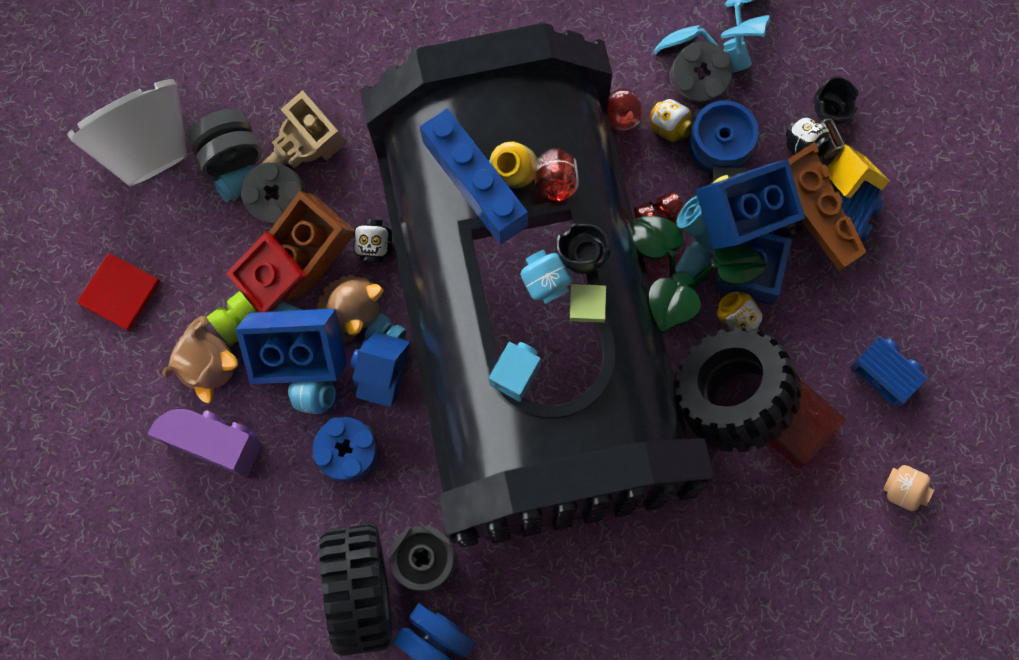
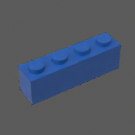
[419,108,528,245]

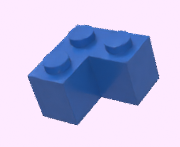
[351,332,410,407]

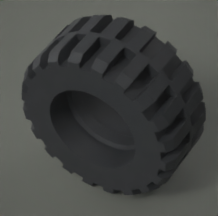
[674,328,802,452]
[319,524,392,656]

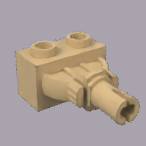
[259,90,348,169]

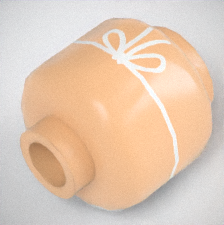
[883,465,934,511]

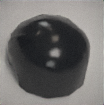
[813,77,859,124]
[556,223,611,274]

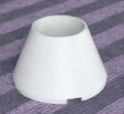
[67,79,187,186]

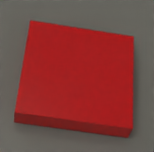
[226,232,307,312]
[76,253,161,332]

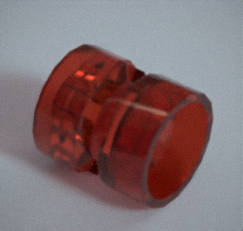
[634,191,684,229]

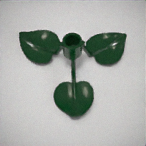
[632,216,767,333]

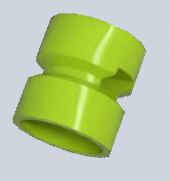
[206,291,257,347]

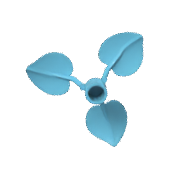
[654,0,770,73]

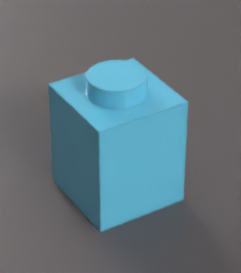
[488,341,541,402]

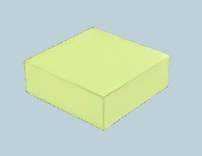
[570,284,606,323]

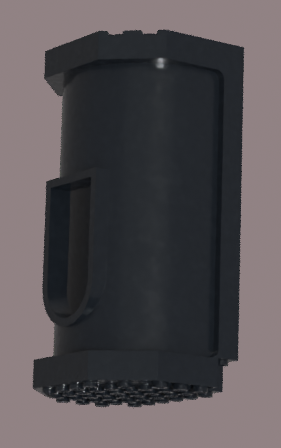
[360,23,714,548]

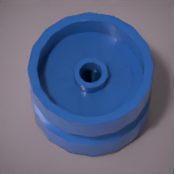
[689,101,758,174]
[393,603,477,660]

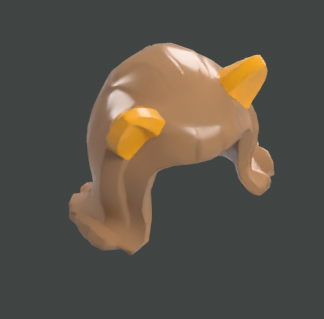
[317,275,384,344]
[162,316,238,403]

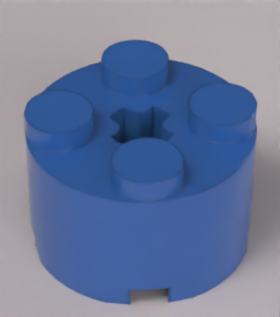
[313,417,380,484]

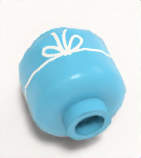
[520,250,572,304]
[288,381,336,414]

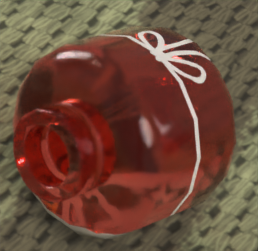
[608,88,643,131]
[535,149,579,201]

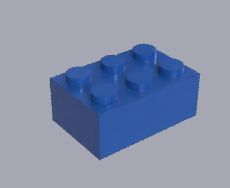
[695,159,805,249]
[236,309,347,384]

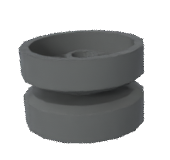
[186,109,263,180]

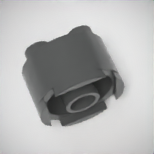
[670,41,732,104]
[241,162,305,223]
[390,526,456,592]

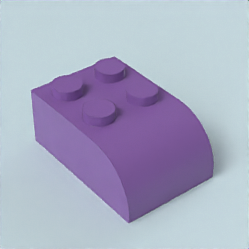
[147,409,263,478]

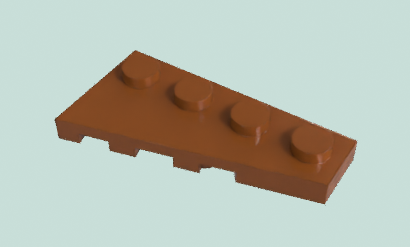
[788,142,866,272]

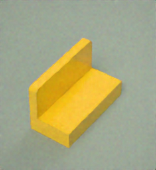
[827,144,890,198]

